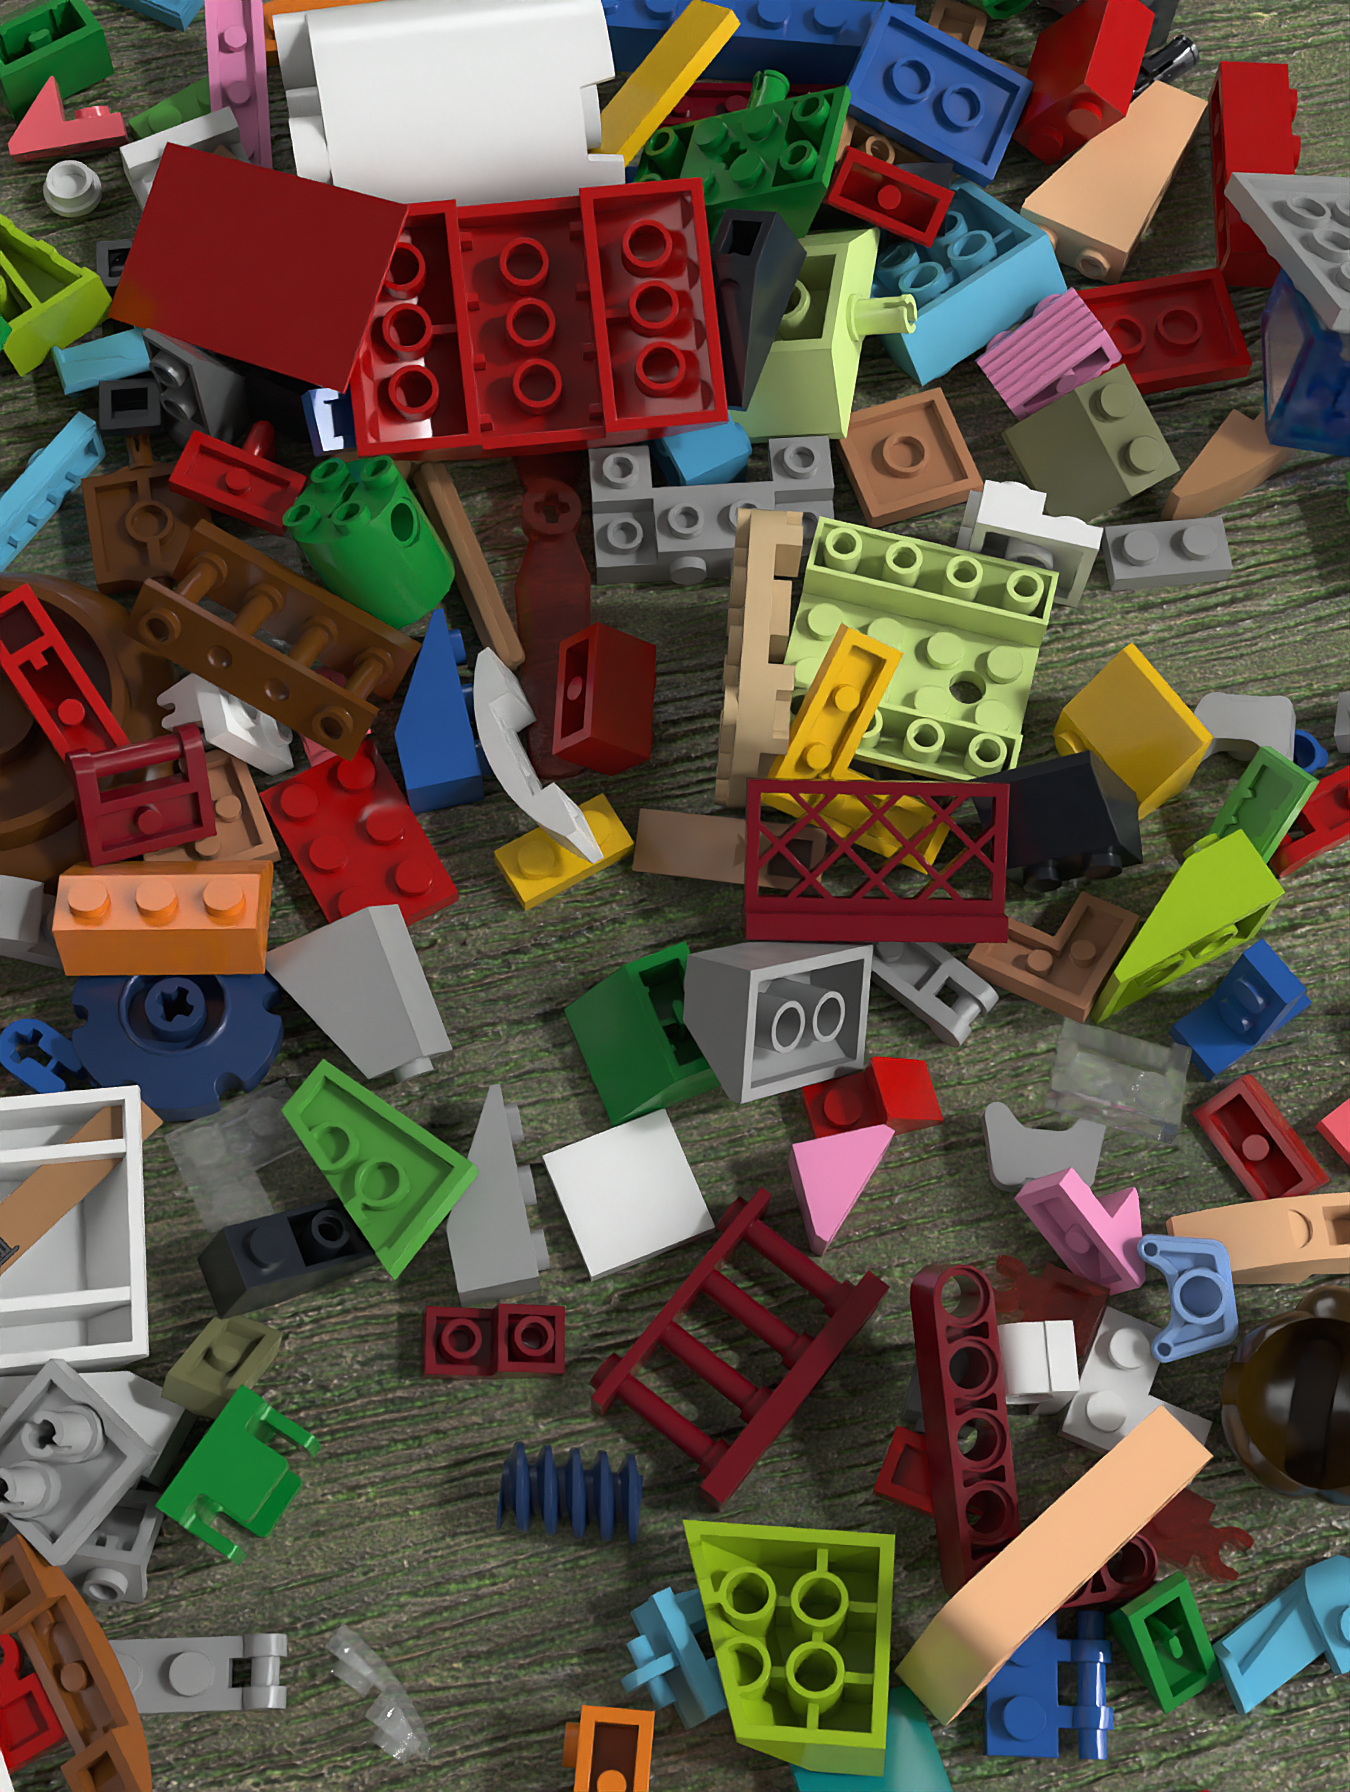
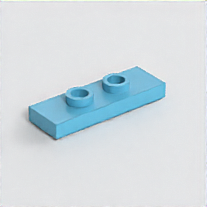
[0,411,106,572]

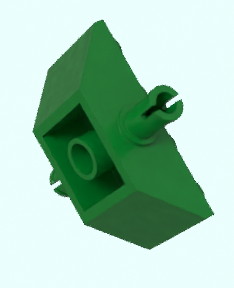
[634,70,852,248]

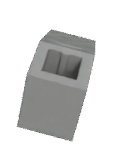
[446,1084,550,1307]

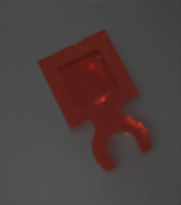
[992,1255,1110,1357]
[1138,1487,1254,1583]

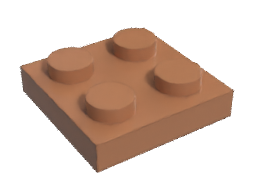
[832,387,984,529]

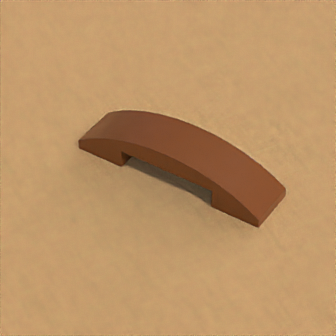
[0,1534,152,1792]

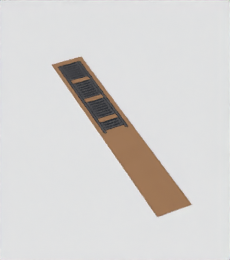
[0,1100,163,1276]

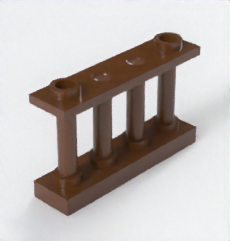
[122,519,422,762]

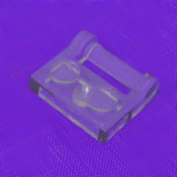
[1044,1016,1192,1145]

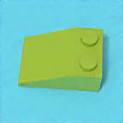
[1089,829,1285,1025]

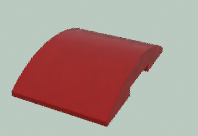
[350,177,729,461]

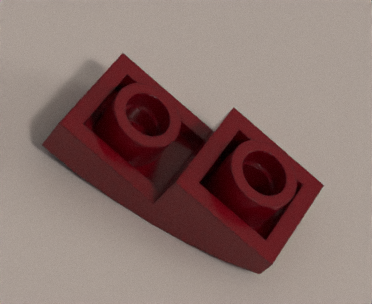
[420,1303,565,1380]

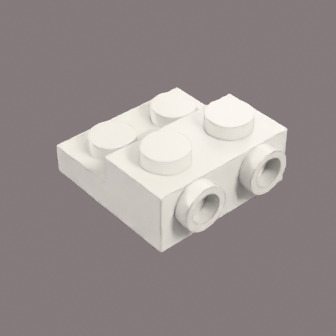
[955,480,1103,608]

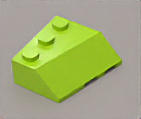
[682,1520,895,1777]

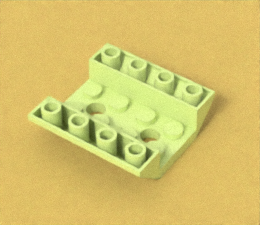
[783,516,1059,782]

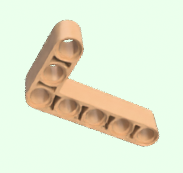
[894,1405,1214,1727]

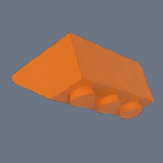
[52,860,274,976]

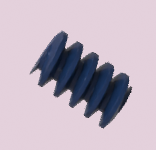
[496,1441,643,1545]

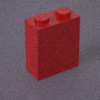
[1011,0,1155,166]

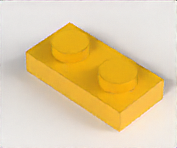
[493,793,635,911]

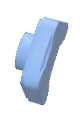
[1137,1234,1239,1363]

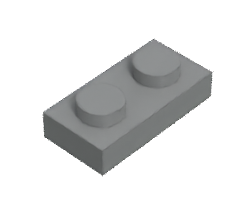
[1101,516,1233,591]

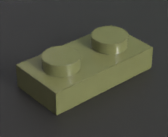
[161,1313,283,1419]

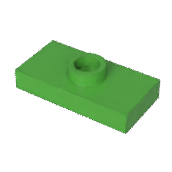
[1203,746,1320,864]

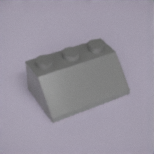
[683,940,873,1104]

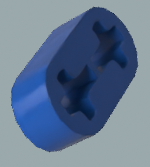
[0,1019,97,1094]

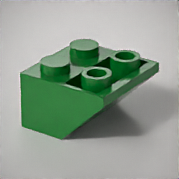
[0,0,115,123]
[564,941,722,1128]

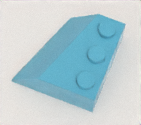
[870,176,1067,386]

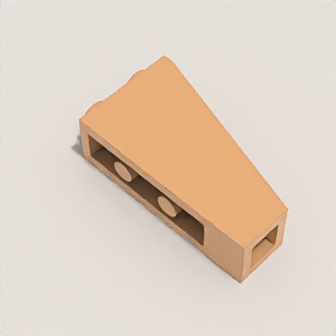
[1020,80,1208,285]

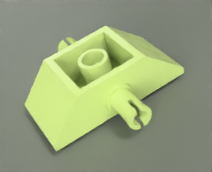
[728,225,917,443]

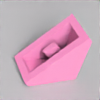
[788,1124,895,1257]

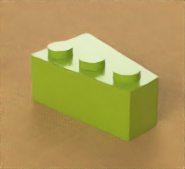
[0,214,112,377]

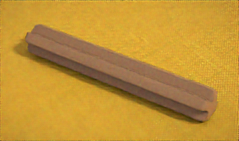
[413,462,525,672]

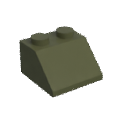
[1001,363,1181,523]

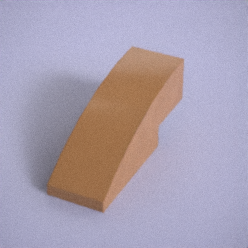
[1159,380,1325,522]

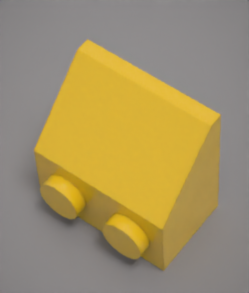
[1052,643,1214,821]

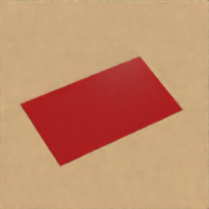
[107,142,411,394]

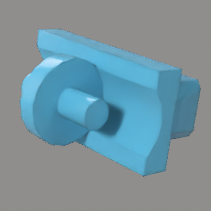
[620,1587,728,1731]

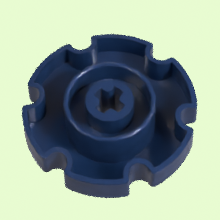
[71,968,284,1121]

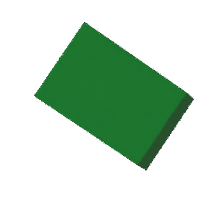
[1105,1571,1223,1715]

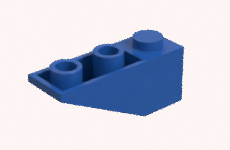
[394,608,493,814]

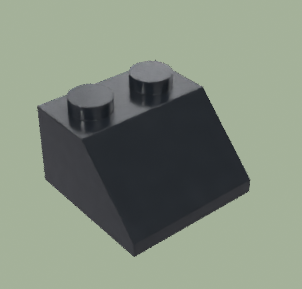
[968,750,1143,893]

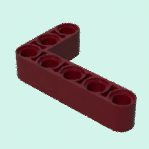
[910,1262,1158,1609]

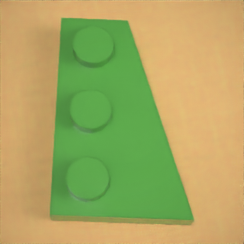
[281,1059,480,1280]

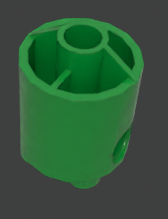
[282,455,455,630]

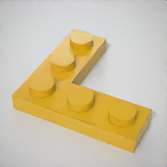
[761,623,955,875]

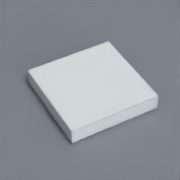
[542,1108,715,1282]

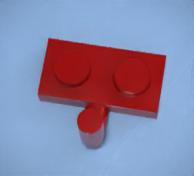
[168,421,307,538]

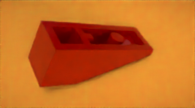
[0,583,130,765]

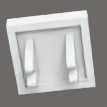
[157,672,294,776]

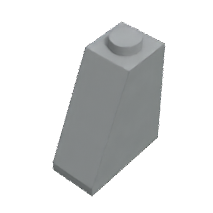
[265,904,453,1084]

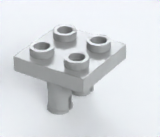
[0,1358,158,1566]

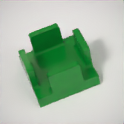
[155,1384,322,1566]

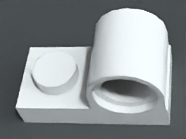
[997,1320,1080,1415]

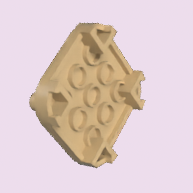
[714,508,803,812]

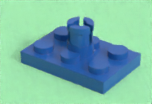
[845,1,1034,188]

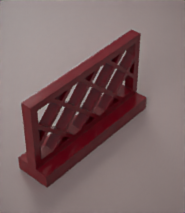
[740,778,1010,943]

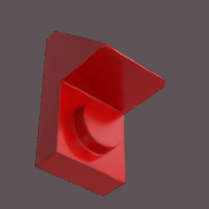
[800,1056,944,1140]

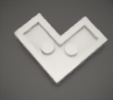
[1057,1306,1212,1489]

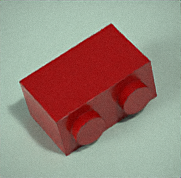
[552,622,657,777]

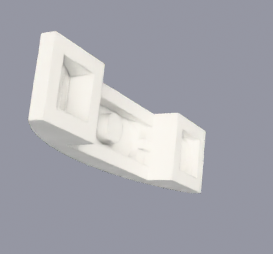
[473,647,604,864]

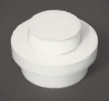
[43,160,102,217]

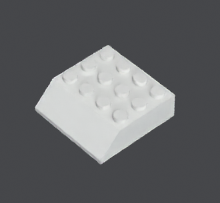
[0,1085,149,1377]

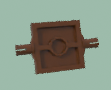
[81,434,214,595]

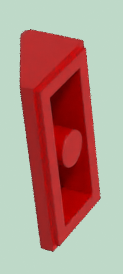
[822,145,955,248]
[1191,1075,1330,1201]

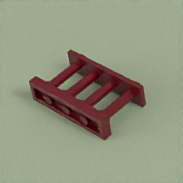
[589,1187,890,1513]

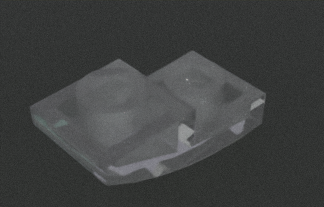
[325,1623,435,1765]

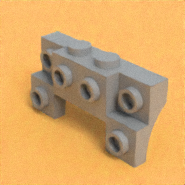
[588,436,835,585]

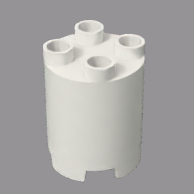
[272,0,625,207]

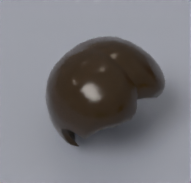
[1219,1285,1350,1506]

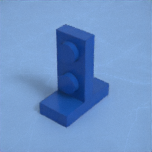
[1168,938,1312,1082]

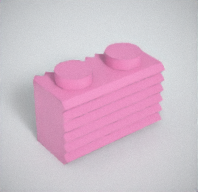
[975,287,1122,422]

